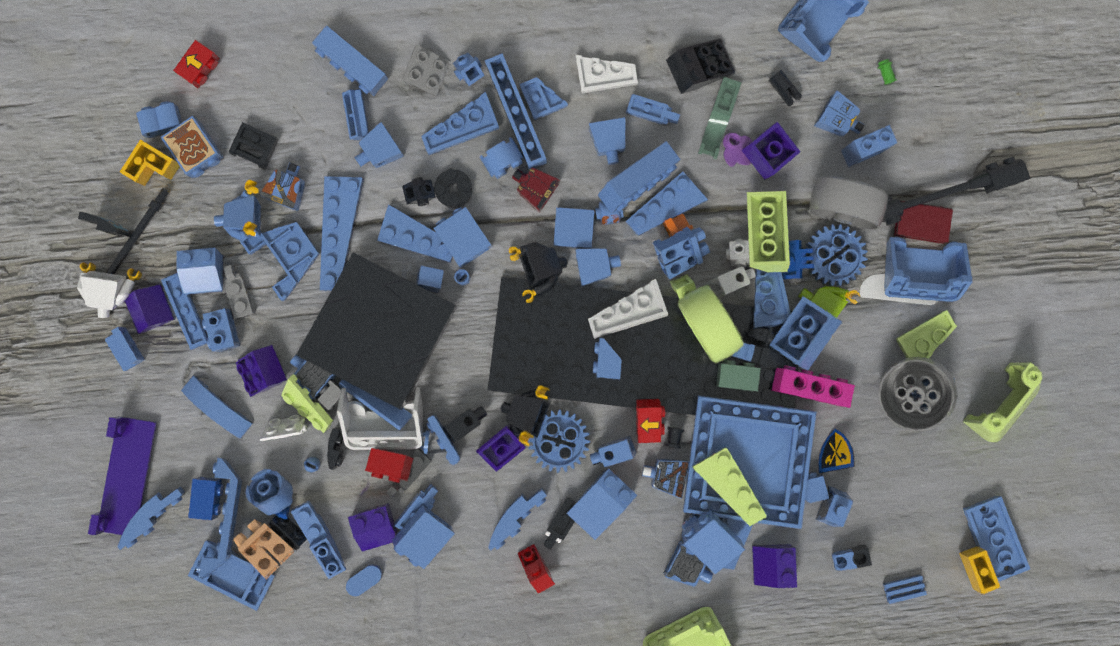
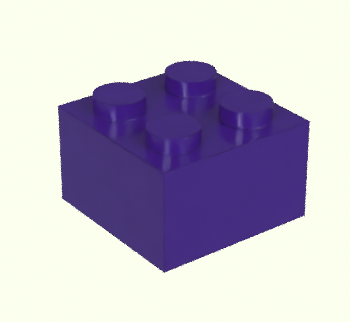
[741,122,801,180]

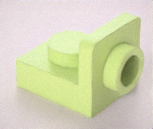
[670,274,696,300]

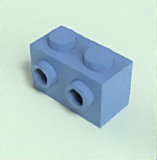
[202,308,240,352]

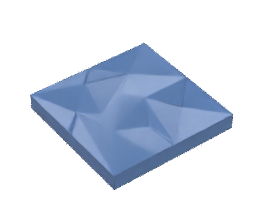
[683,395,816,529]

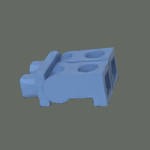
[652,227,710,280]

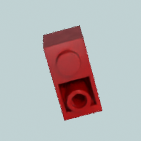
[517,544,555,594]

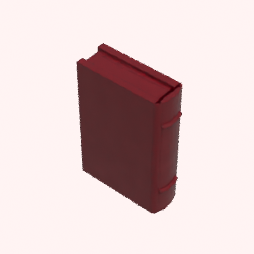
[893,200,953,244]

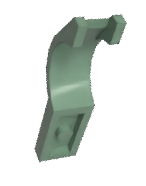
[698,77,742,159]

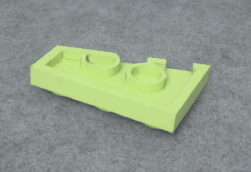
[896,310,957,358]
[281,374,333,433]

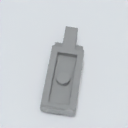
[223,265,255,320]

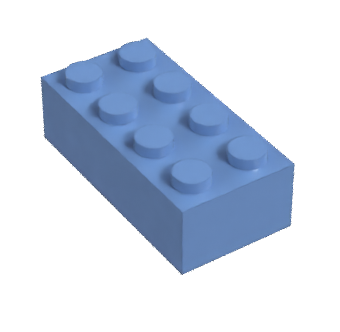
[598,141,681,213]

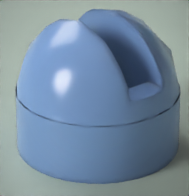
[454,269,470,285]
[304,457,321,473]

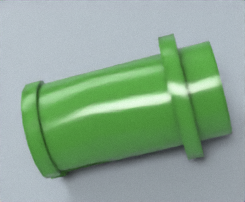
[877,59,897,85]

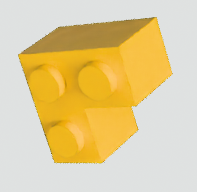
[120,140,180,186]

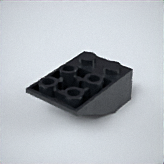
[666,38,735,94]

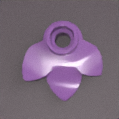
[723,133,752,167]

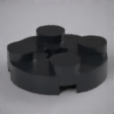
[434,169,472,208]

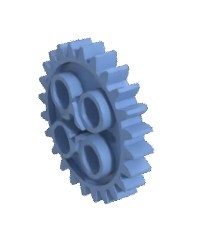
[806,224,868,286]
[528,410,591,473]

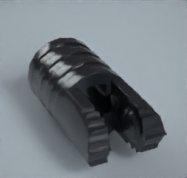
[768,70,802,106]

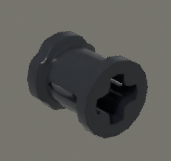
[664,426,685,449]

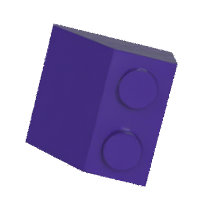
[347,503,398,552]
[752,544,797,588]

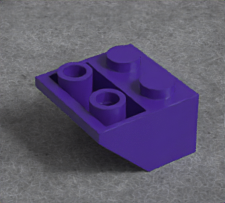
[236,345,287,397]

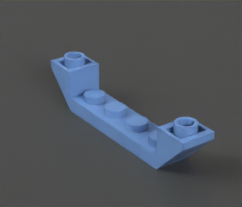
[196,458,242,578]

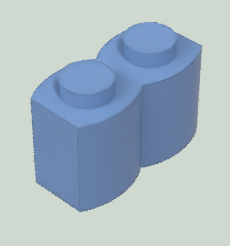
[136,101,182,138]

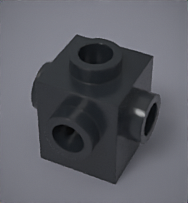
[402,177,436,206]

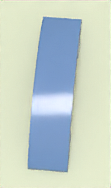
[181,375,253,438]

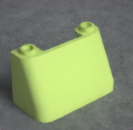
[963,362,1042,442]
[643,607,731,646]

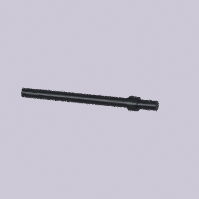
[106,188,169,274]

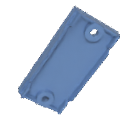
[963,496,1030,582]

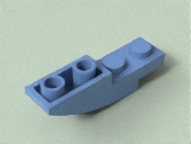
[118,486,185,550]
[488,488,547,551]
[291,500,346,579]

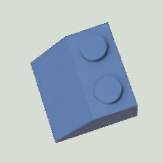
[177,248,223,295]

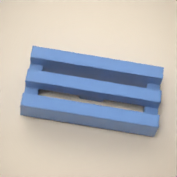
[883,575,927,604]

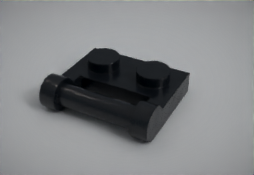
[229,122,279,170]

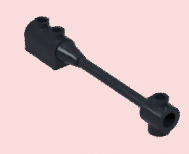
[882,156,1031,226]

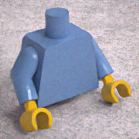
[214,180,261,241]

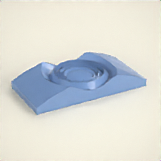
[188,540,276,611]

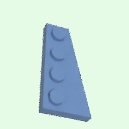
[753,269,791,329]

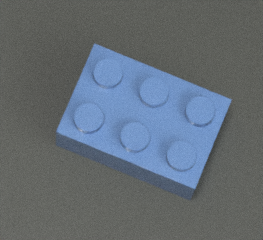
[770,297,842,370]

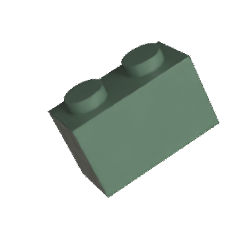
[716,360,760,391]

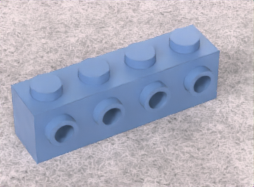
[312,25,388,96]

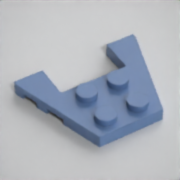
[239,222,320,301]

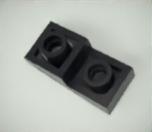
[327,427,344,470]

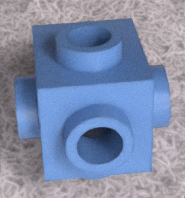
[453,53,485,86]

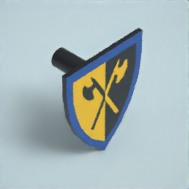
[818,429,855,474]

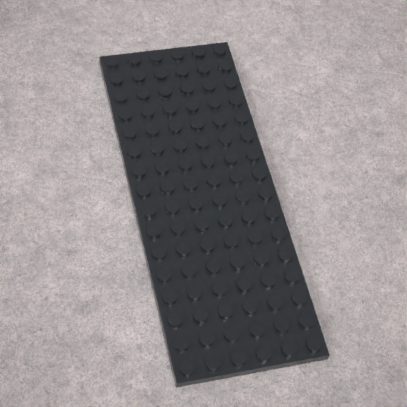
[487,277,799,415]

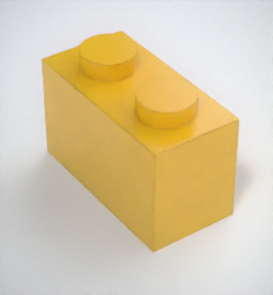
[959,546,1000,594]

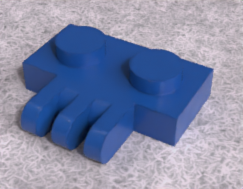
[782,240,814,280]

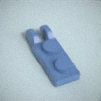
[427,415,460,465]

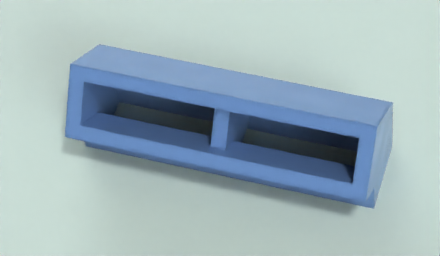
[342,89,369,140]

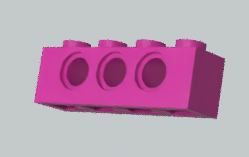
[772,365,855,408]

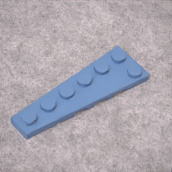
[320,176,363,291]

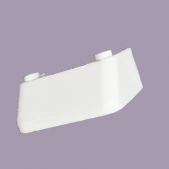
[337,387,423,450]

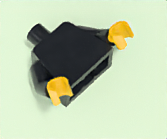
[508,242,568,303]
[501,385,550,446]

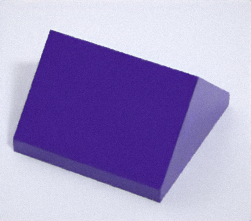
[125,285,175,334]
[476,425,526,472]

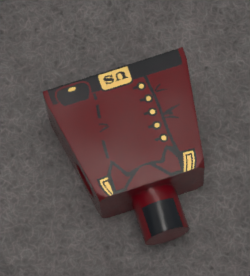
[512,168,560,213]

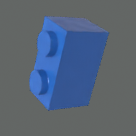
[188,477,224,520]

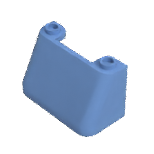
[778,0,869,62]
[884,237,973,302]

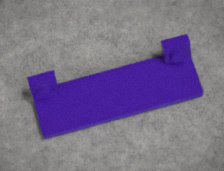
[88,416,157,535]

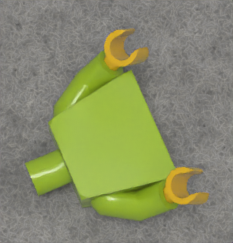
[797,286,861,337]

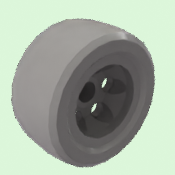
[809,176,888,229]
[879,357,957,431]

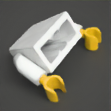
[77,262,142,318]

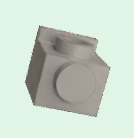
[317,380,348,410]

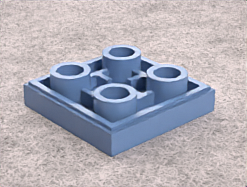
[554,207,594,249]

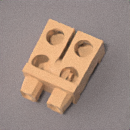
[233,519,294,580]

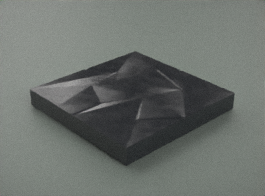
[296,252,457,410]

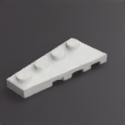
[588,279,668,339]

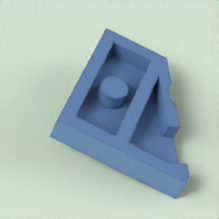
[519,77,568,121]

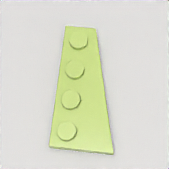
[692,447,767,526]

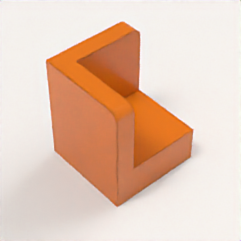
[663,214,693,238]

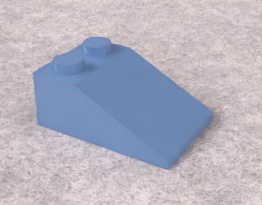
[566,469,637,540]

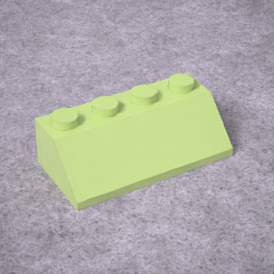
[747,191,790,272]

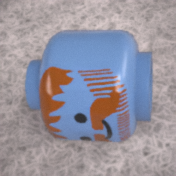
[595,201,624,225]

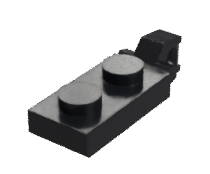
[544,497,576,550]

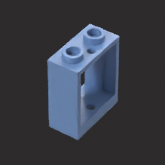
[841,125,898,168]

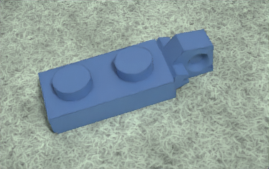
[626,94,680,125]
[394,484,438,530]

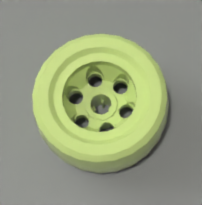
[678,285,744,363]

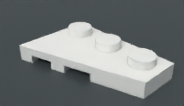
[575,55,638,94]

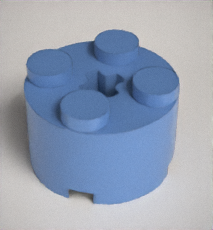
[479,137,524,179]
[246,469,293,516]

